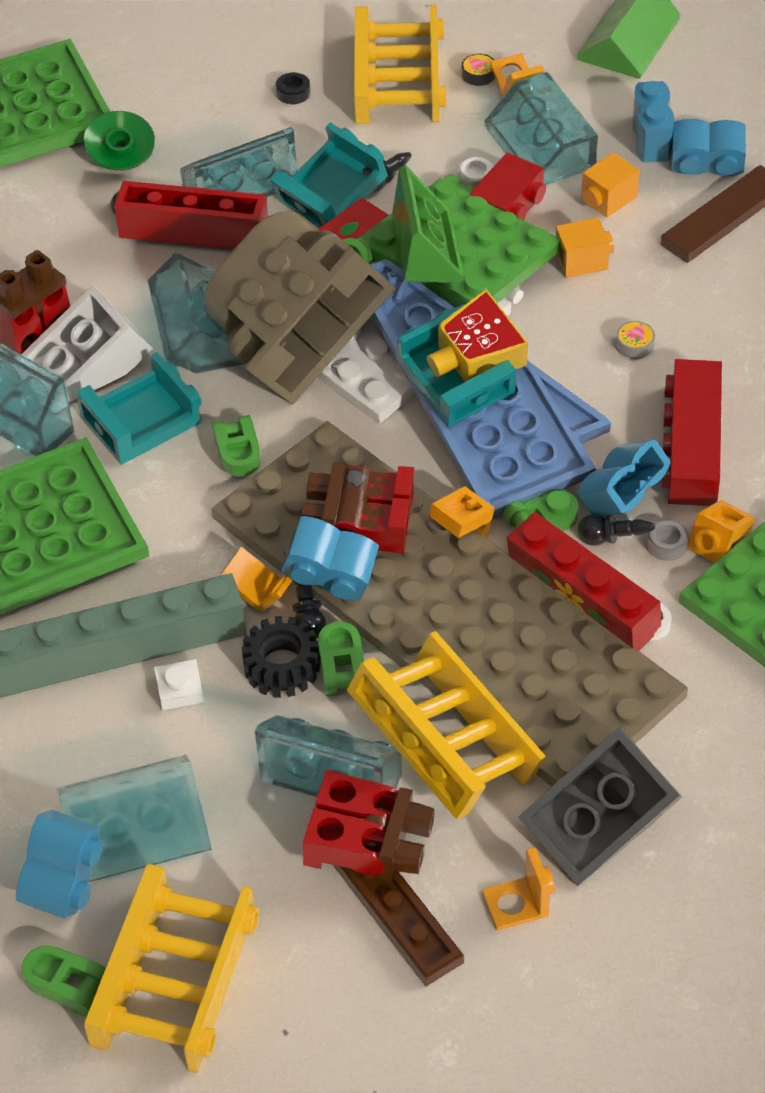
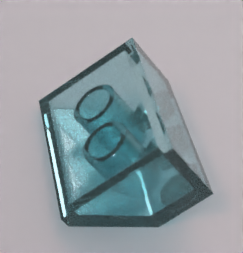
[484,72,598,185]
[180,127,297,197]
[147,252,244,373]
[0,343,74,456]
[255,715,402,797]
[57,755,212,882]

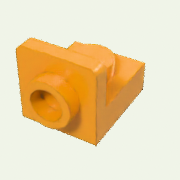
[429,486,495,538]
[687,500,756,563]

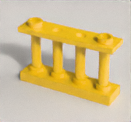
[354,5,446,124]
[347,631,546,820]
[84,864,260,1073]

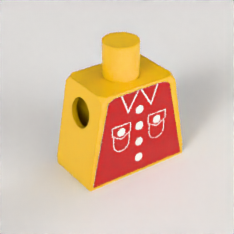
[427,290,528,382]

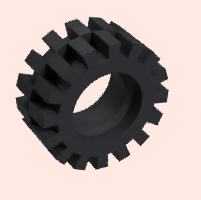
[242,616,320,698]

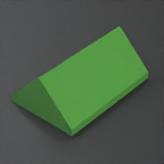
[577,0,680,79]
[392,164,465,283]

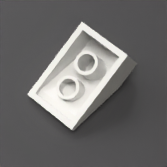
[11,285,153,411]

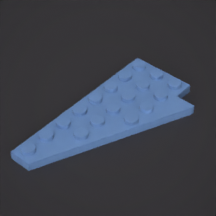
[371,259,611,519]

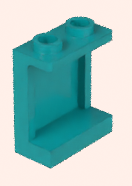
[271,122,388,228]
[397,305,517,428]
[76,352,202,465]

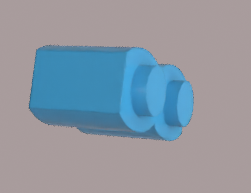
[632,81,674,162]
[672,119,746,176]
[578,439,671,515]
[281,516,379,600]
[16,809,103,919]

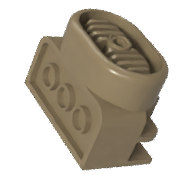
[204,211,396,404]

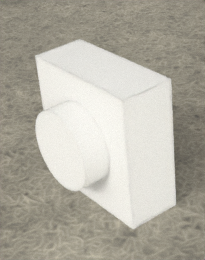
[154,659,204,711]

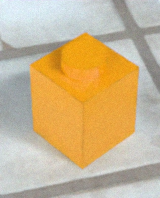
[581,152,639,217]
[555,217,614,278]

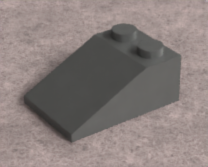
[518,727,682,886]

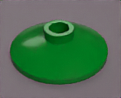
[84,111,155,171]

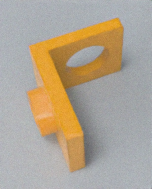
[490,53,545,100]
[219,547,293,613]
[483,847,555,930]

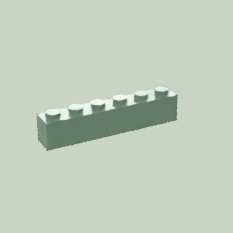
[0,573,247,698]

